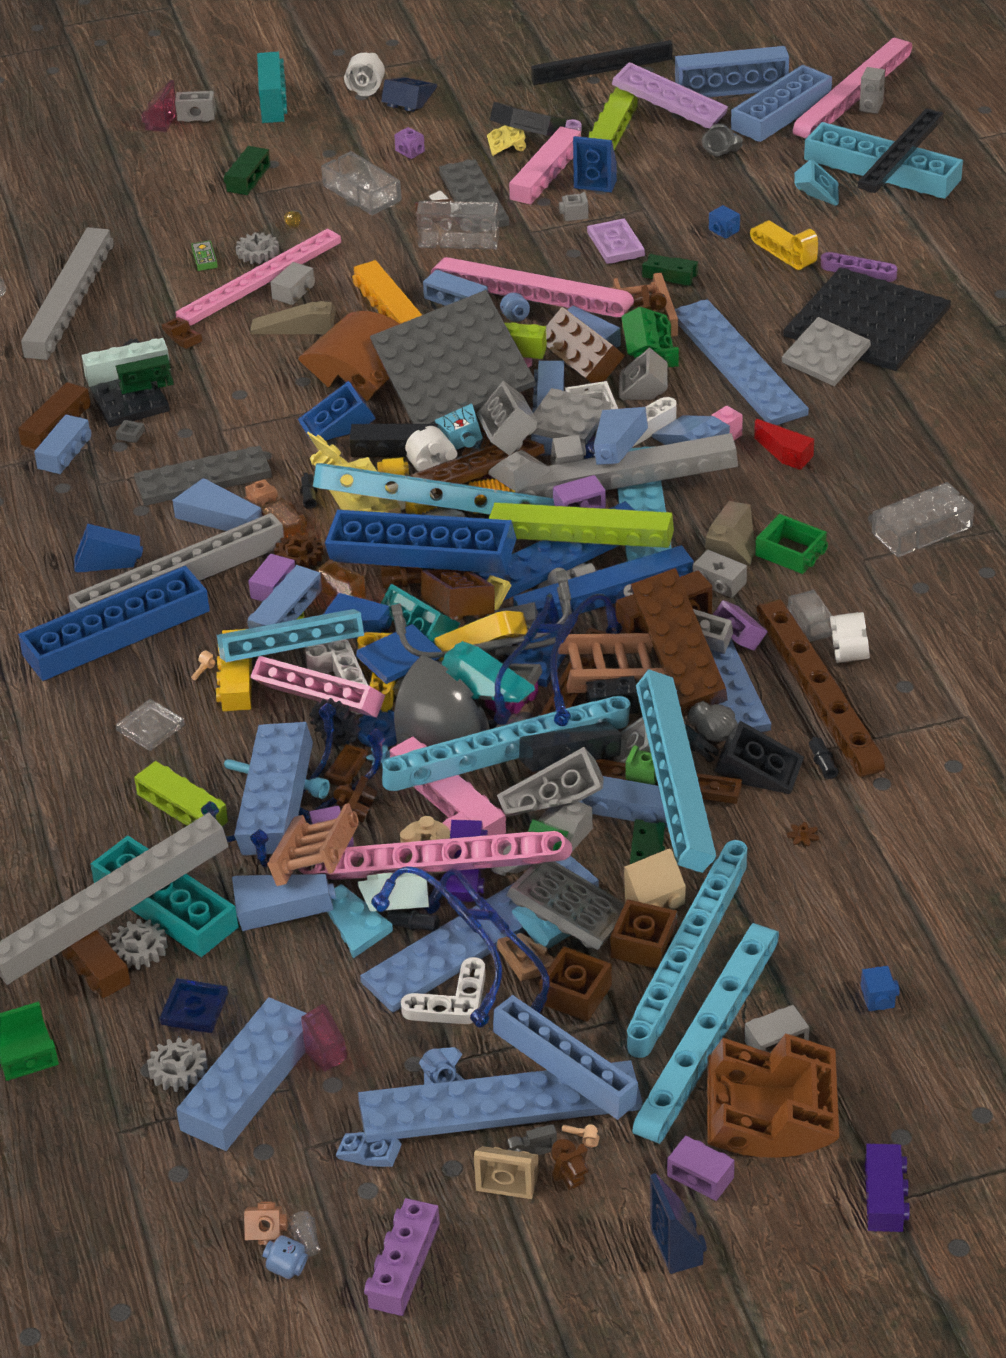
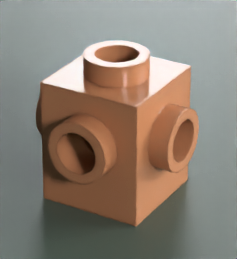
[244,479,278,516]
[244,1201,288,1245]

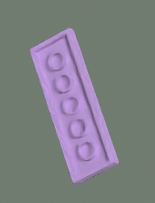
[612,62,728,129]

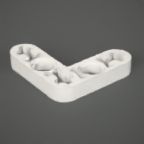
[401,957,485,1024]

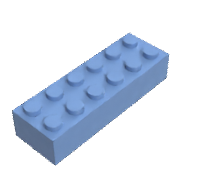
[675,46,789,97]
[731,65,832,142]
[234,722,313,855]
[176,997,317,1151]

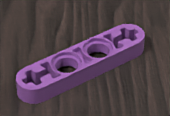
[820,252,897,282]

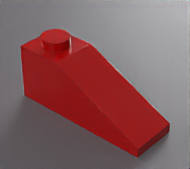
[754,419,814,470]

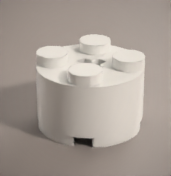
[344,53,385,96]
[405,426,457,472]
[830,612,870,663]

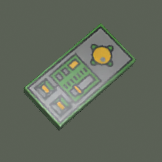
[191,240,218,271]

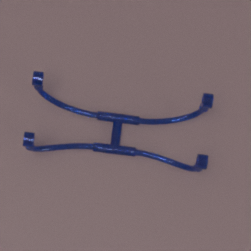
[494,593,622,727]
[201,703,385,868]
[371,866,550,1028]

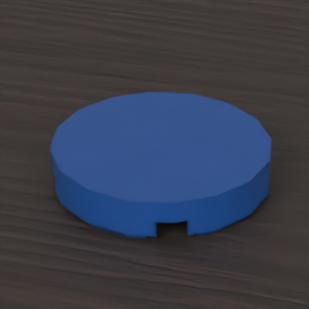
[358,710,397,748]

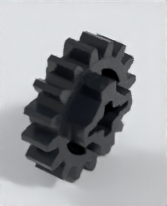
[309,698,361,746]

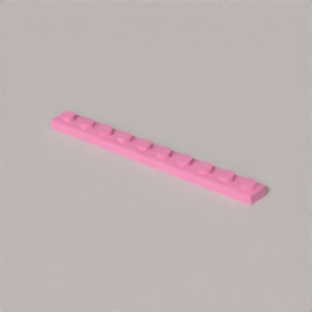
[175,228,341,326]

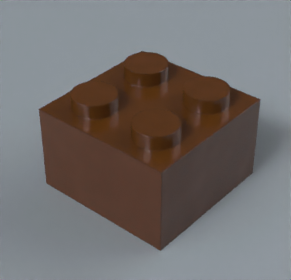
[611,899,677,969]
[539,946,612,1022]

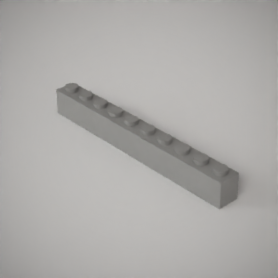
[21,227,113,360]
[517,433,738,504]
[68,513,284,612]
[0,813,229,985]

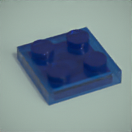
[160,978,229,1033]

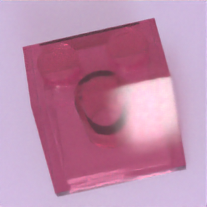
[142,80,177,132]

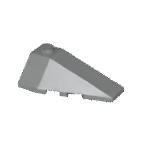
[497,747,604,817]

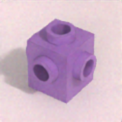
[394,127,425,159]

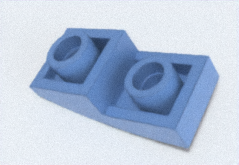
[336,1132,402,1167]

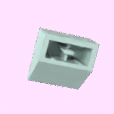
[358,871,429,911]

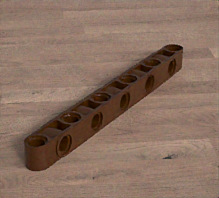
[756,599,885,778]

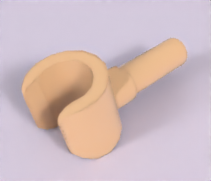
[191,650,215,681]
[562,1125,599,1147]

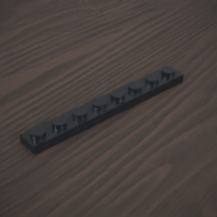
[531,40,673,85]
[858,108,944,193]

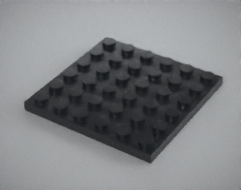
[784,268,951,372]

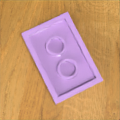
[587,218,645,264]

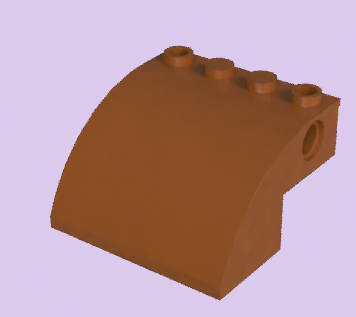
[298,311,399,402]
[707,1033,839,1158]

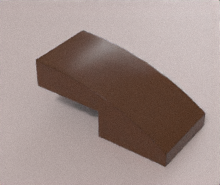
[161,317,203,349]

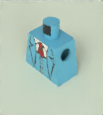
[435,404,483,450]

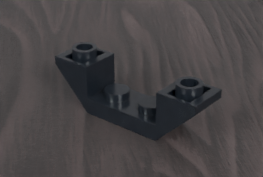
[489,101,567,136]

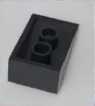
[714,720,804,794]

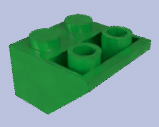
[621,307,672,357]

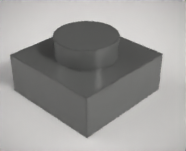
[116,420,145,443]

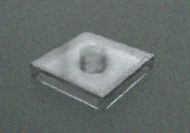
[116,699,185,751]

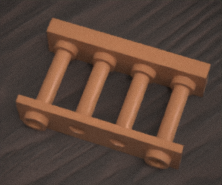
[610,273,678,337]
[558,633,665,693]
[267,803,358,886]

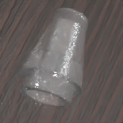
[288,1211,320,1257]

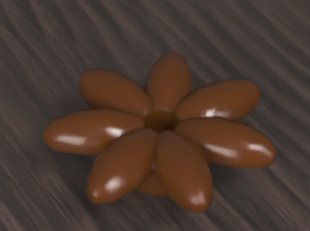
[786,822,819,847]

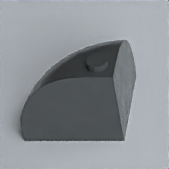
[394,655,490,747]

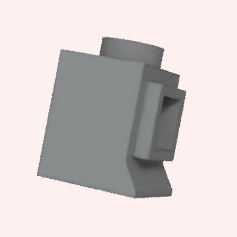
[559,192,589,221]

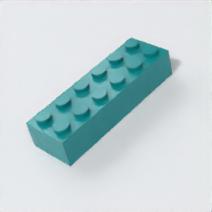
[90,836,239,957]

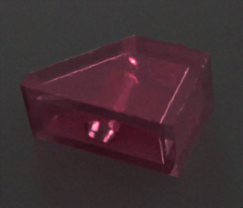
[301,1004,347,1072]

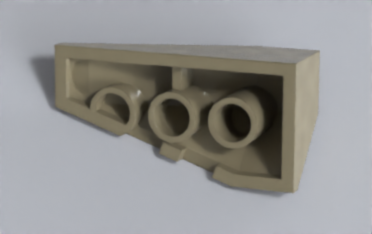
[250,301,336,334]
[705,501,755,567]

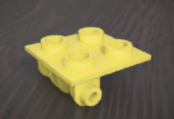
[487,125,526,156]
[307,432,348,467]

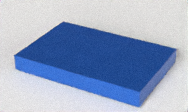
[356,624,442,684]

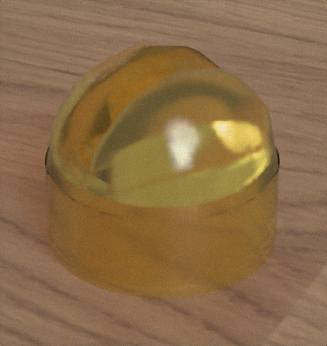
[284,211,301,227]

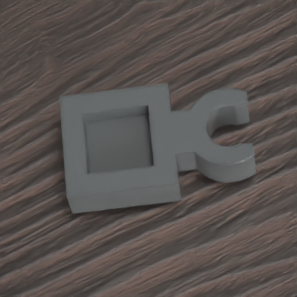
[507,1124,557,1155]

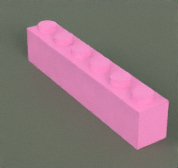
[509,126,581,205]
[250,656,385,718]
[390,737,506,835]

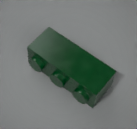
[224,146,271,195]

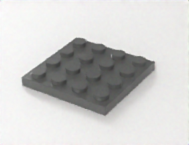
[506,861,625,950]

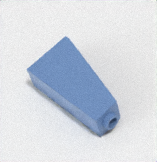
[594,407,648,465]
[172,478,262,531]
[232,874,336,931]

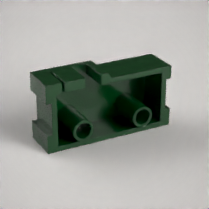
[642,254,699,286]
[115,354,174,394]
[629,819,665,865]

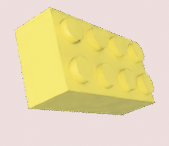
[329,457,401,513]

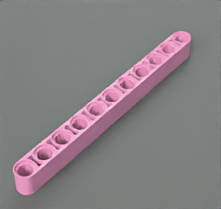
[793,37,912,139]
[431,257,634,317]

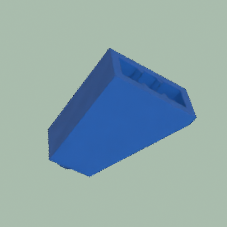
[74,524,143,572]
[323,593,392,639]

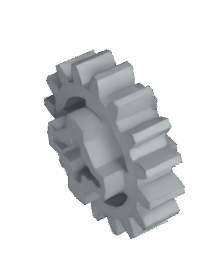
[236,232,279,264]
[109,919,168,970]
[147,1038,208,1092]

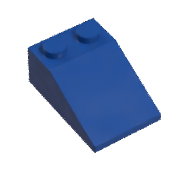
[573,136,617,192]
[298,381,376,444]

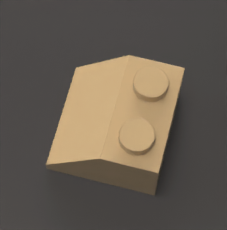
[624,848,686,909]
[474,1146,539,1199]

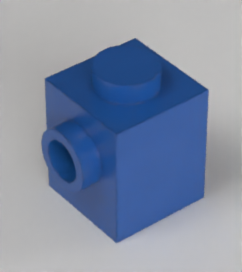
[709,205,740,239]
[861,966,900,1011]

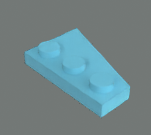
[327,884,393,958]

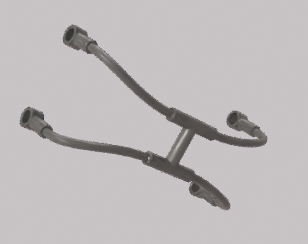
[391,570,572,658]

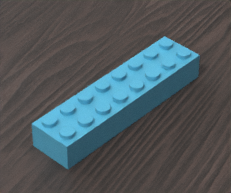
[804,122,963,199]

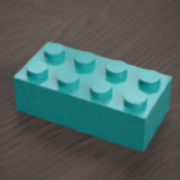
[257,51,288,123]

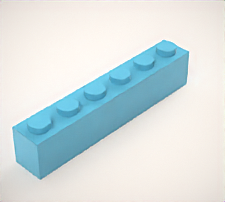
[217,609,364,662]

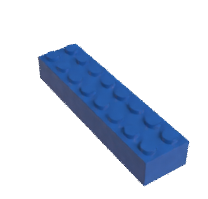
[325,510,516,573]
[18,565,210,681]

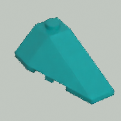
[380,584,460,644]
[442,641,535,703]

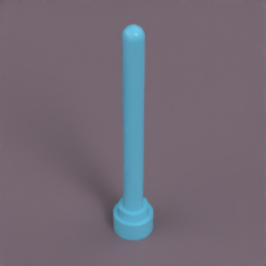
[224,759,330,799]

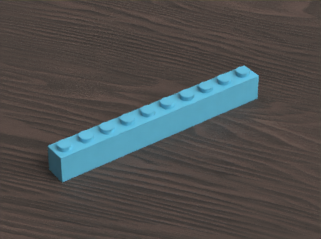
[636,669,716,873]

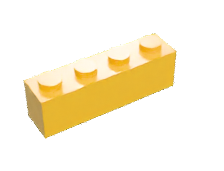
[216,629,252,711]

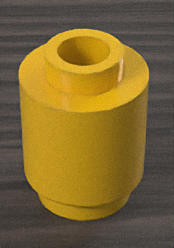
[377,458,409,476]

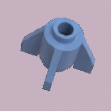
[419,1047,464,1085]

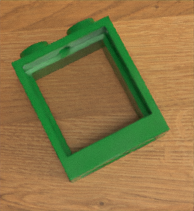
[755,514,828,574]

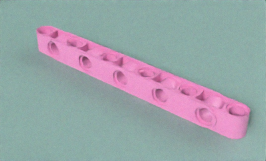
[299,831,573,880]

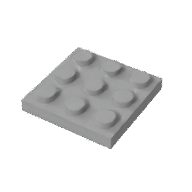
[782,317,870,386]
[532,388,611,446]

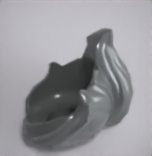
[702,124,743,157]
[687,701,738,742]

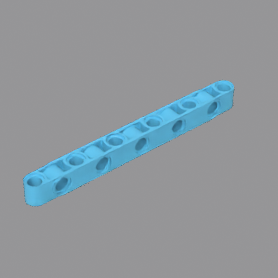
[313,463,554,514]
[382,696,630,791]
[627,840,747,1058]
[632,923,779,1144]

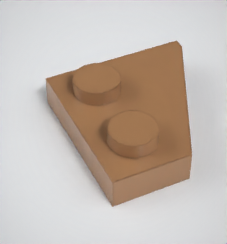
[497,933,555,981]

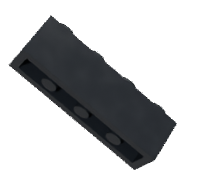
[349,424,438,457]
[519,721,622,772]

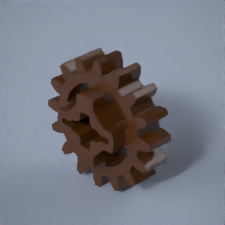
[274,532,324,569]

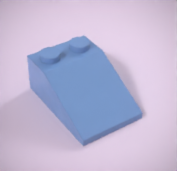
[652,415,730,445]

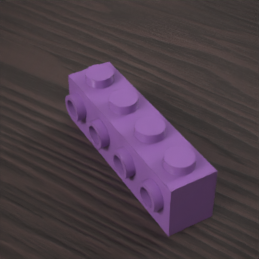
[364,1198,440,1316]

